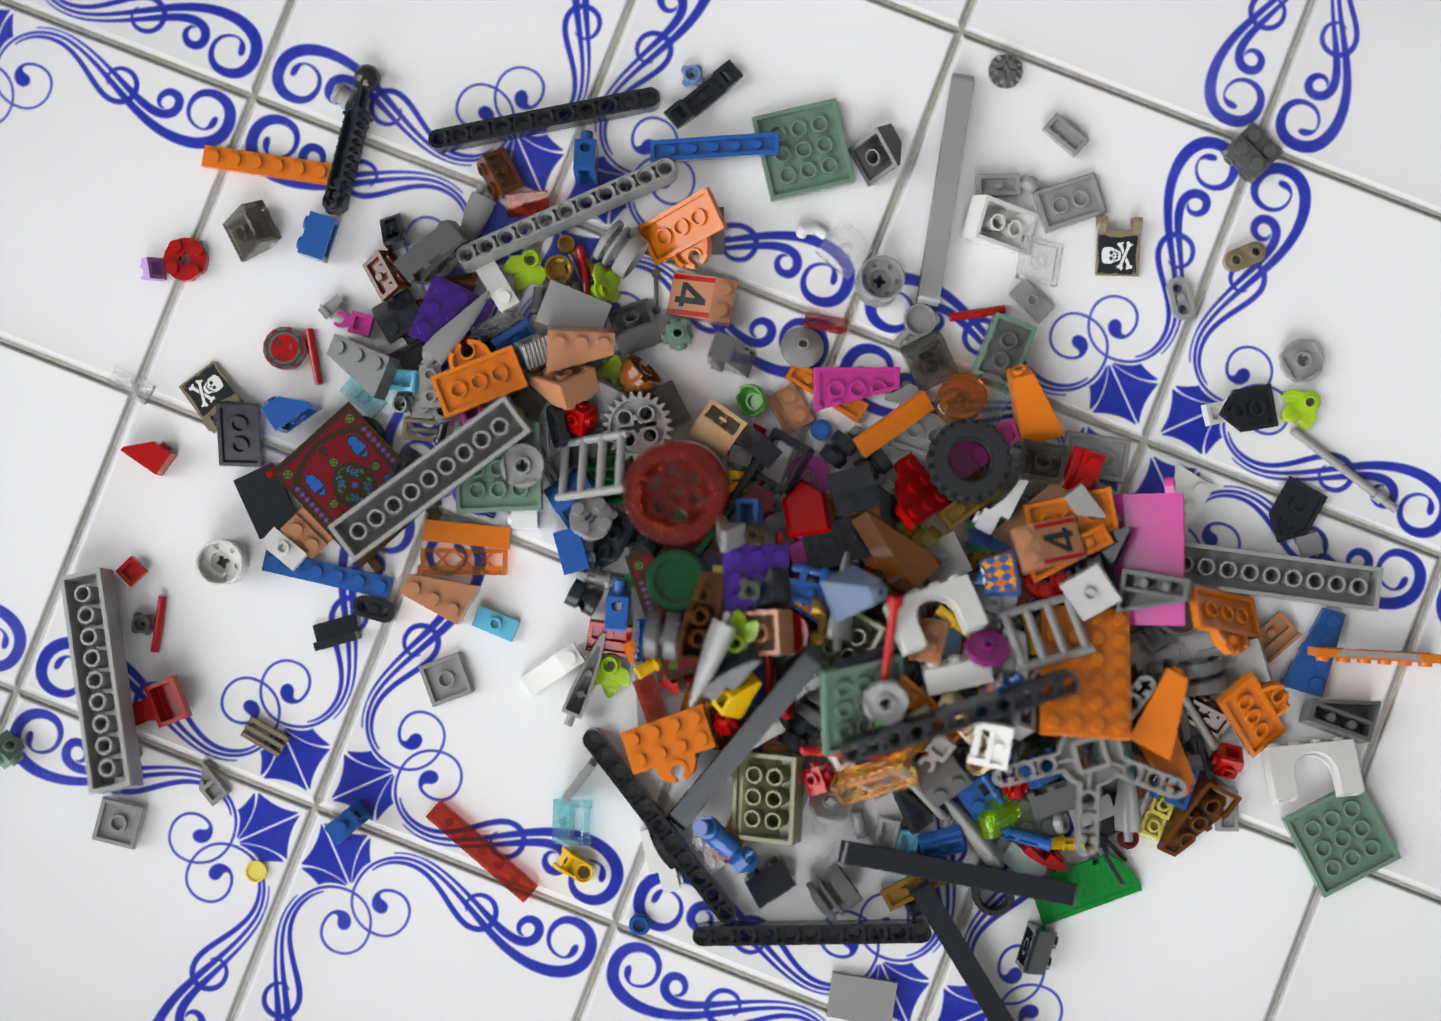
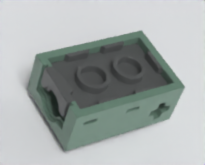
[969,312,1037,391]

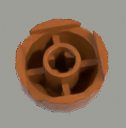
[618,354,661,397]

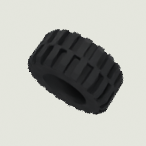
[926,418,1013,504]

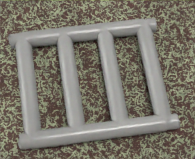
[555,430,630,502]
[996,594,1095,673]

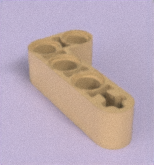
[937,690,991,776]

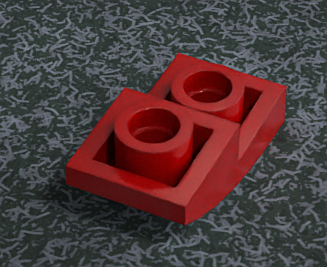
[1020,844,1068,871]

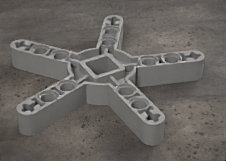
[992,669,1187,856]

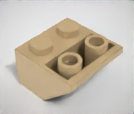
[687,398,747,460]

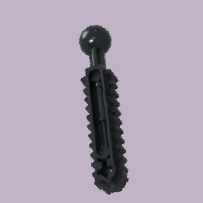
[322,64,381,217]

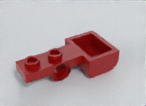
[132,675,193,728]

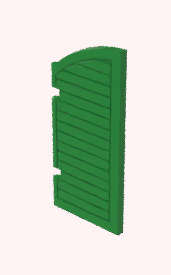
[1034,852,1142,926]

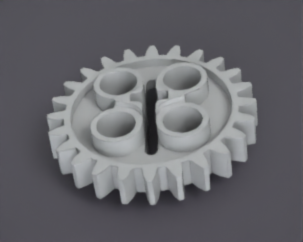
[602,391,674,462]

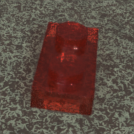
[632,674,668,723]

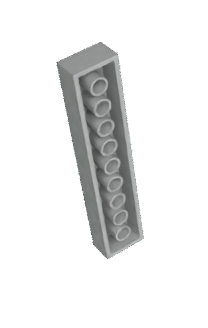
[327,395,533,562]
[1185,542,1383,611]
[59,567,144,795]

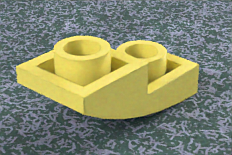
[1138,794,1174,841]

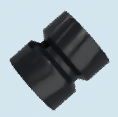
[819,430,858,470]
[853,448,894,481]
[564,578,604,617]
[779,713,818,752]

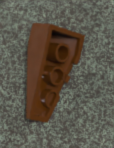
[851,509,941,596]
[675,571,724,661]
[1157,769,1242,857]

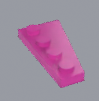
[813,367,900,411]
[948,419,1021,480]

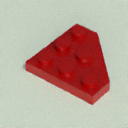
[894,452,953,530]

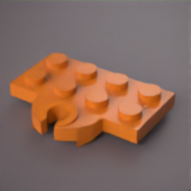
[637,187,728,269]
[430,339,529,419]
[1023,486,1119,558]
[1189,585,1262,656]
[1216,671,1290,758]
[620,704,717,783]

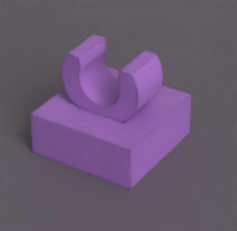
[139,257,167,281]

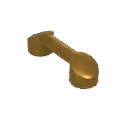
[557,235,607,280]
[810,598,827,647]

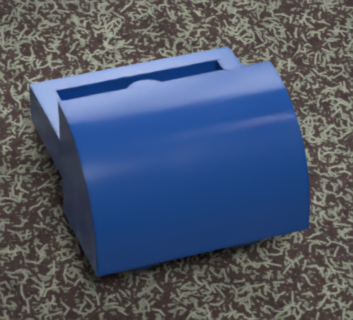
[544,469,599,529]

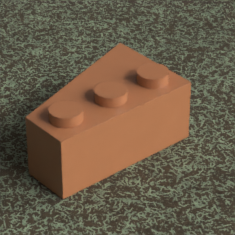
[546,325,615,374]
[399,574,481,625]

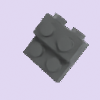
[1221,122,1283,184]

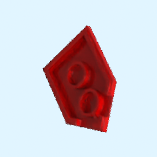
[782,479,832,538]

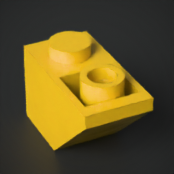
[711,672,762,719]

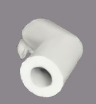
[796,221,829,240]

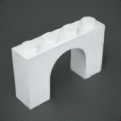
[882,574,989,657]
[1261,737,1365,803]

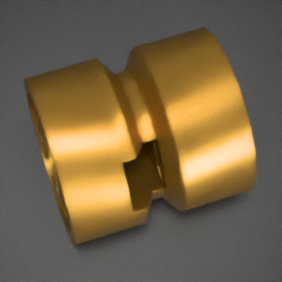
[544,255,575,286]

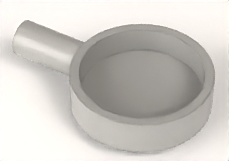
[894,304,936,346]

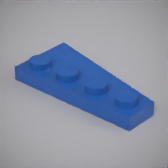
[1280,608,1346,697]

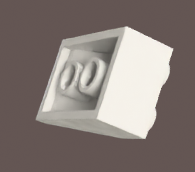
[961,194,1038,256]

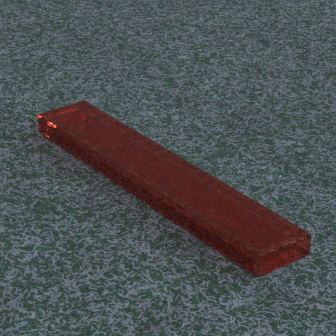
[426,800,538,903]

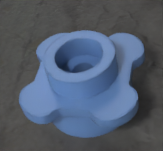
[681,64,703,87]

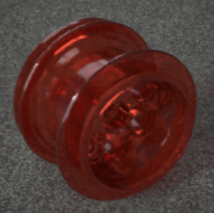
[623,441,729,544]

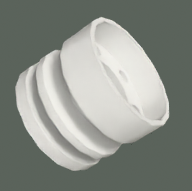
[195,539,249,586]

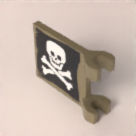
[1095,216,1143,277]
[179,361,244,434]

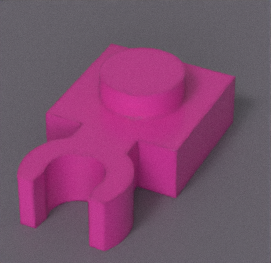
[334,311,375,338]

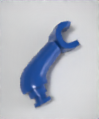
[693,815,759,874]

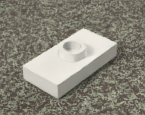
[260,527,308,572]

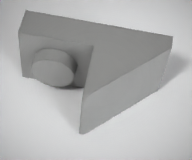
[716,515,746,552]

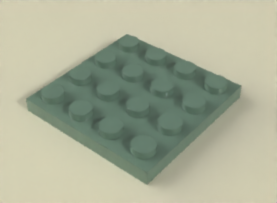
[752,98,855,202]
[454,422,543,514]
[820,653,903,756]
[1281,787,1401,898]

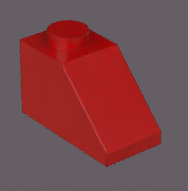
[120,441,177,476]

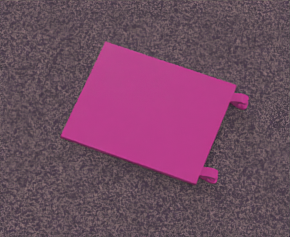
[1078,477,1186,626]

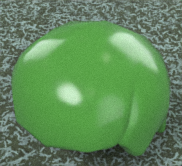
[735,384,768,417]

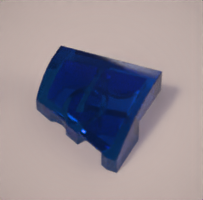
[961,526,1012,552]

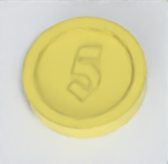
[245,860,268,883]

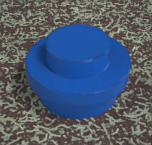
[811,419,832,441]
[629,913,651,936]

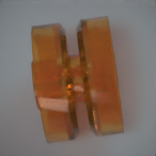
[934,372,987,424]

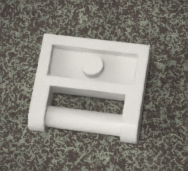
[967,721,1014,771]

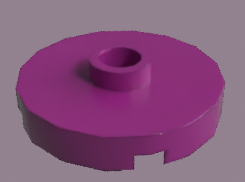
[787,456,829,492]
[965,630,1011,668]

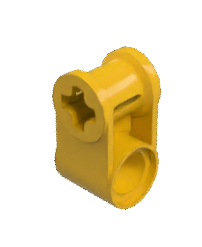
[552,846,596,883]

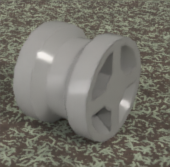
[330,83,357,110]

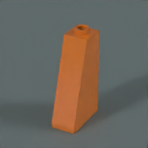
[1006,364,1064,447]
[1131,666,1188,760]
[1132,734,1196,797]

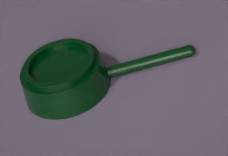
[646,500,736,614]

